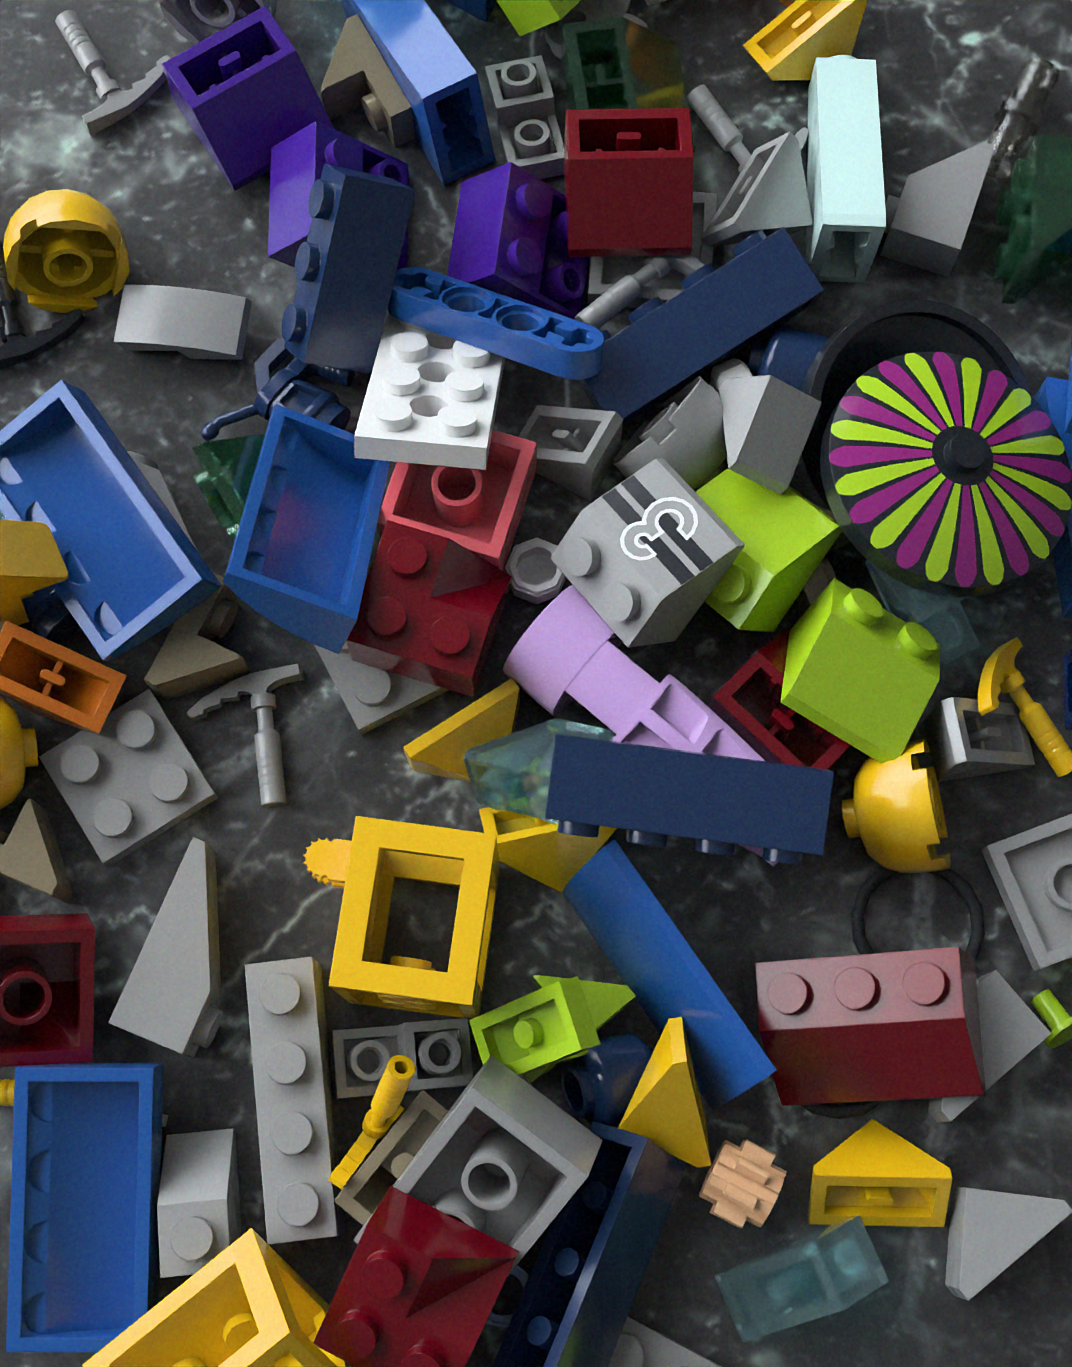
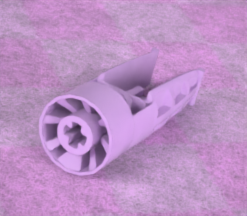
[503,584,777,867]

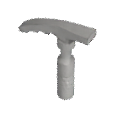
[55,10,171,137]
[686,84,809,173]
[575,254,704,329]
[187,664,304,808]

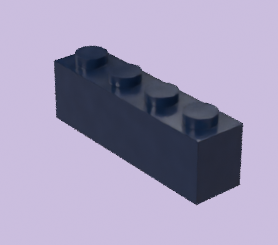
[577,227,824,426]
[545,734,834,865]
[492,1121,686,1367]

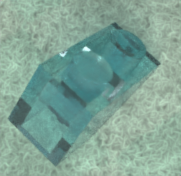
[463,718,614,824]

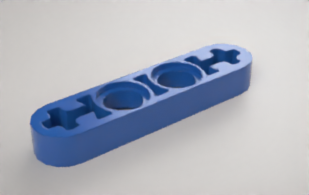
[387,267,604,380]

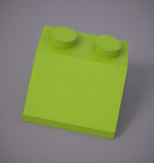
[696,468,842,632]
[780,578,940,763]

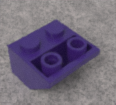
[162,6,334,191]
[268,121,409,270]
[447,162,589,320]

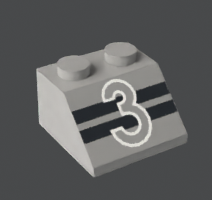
[550,458,745,648]

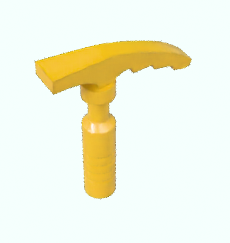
[978,637,1072,777]
[328,1055,415,1190]

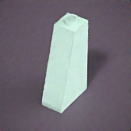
[806,55,886,283]

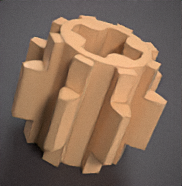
[699,1139,787,1229]

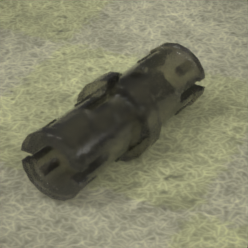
[986,58,1061,180]

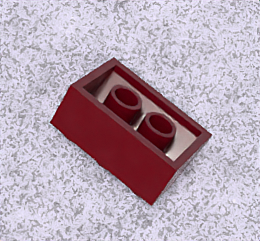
[756,947,986,1106]

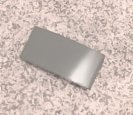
[485,55,564,179]
[114,285,252,360]
[328,1018,473,1100]

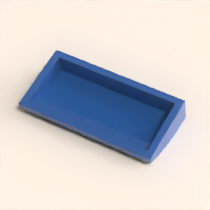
[0,379,222,661]
[223,404,390,654]
[562,840,776,1110]
[6,1063,164,1352]

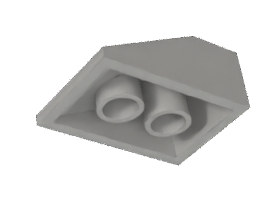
[353,1055,603,1275]

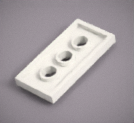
[354,312,505,470]

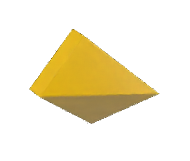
[743,0,867,81]
[403,678,520,789]
[479,794,617,893]
[618,1017,712,1168]
[808,1119,953,1227]

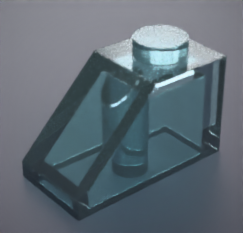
[715,1215,889,1342]

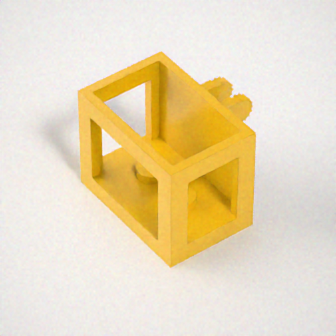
[303,816,501,1020]
[82,1228,355,1367]

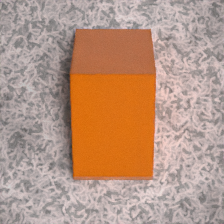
[0,620,127,735]

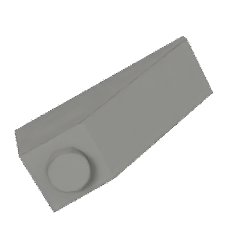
[108,837,223,1057]

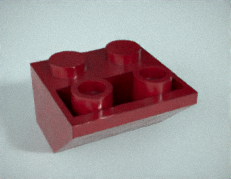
[564,108,693,257]
[709,624,853,770]

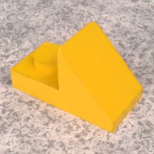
[0,520,68,625]

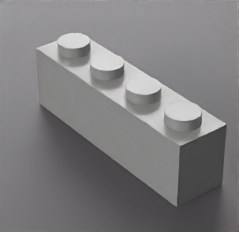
[245,957,346,1244]

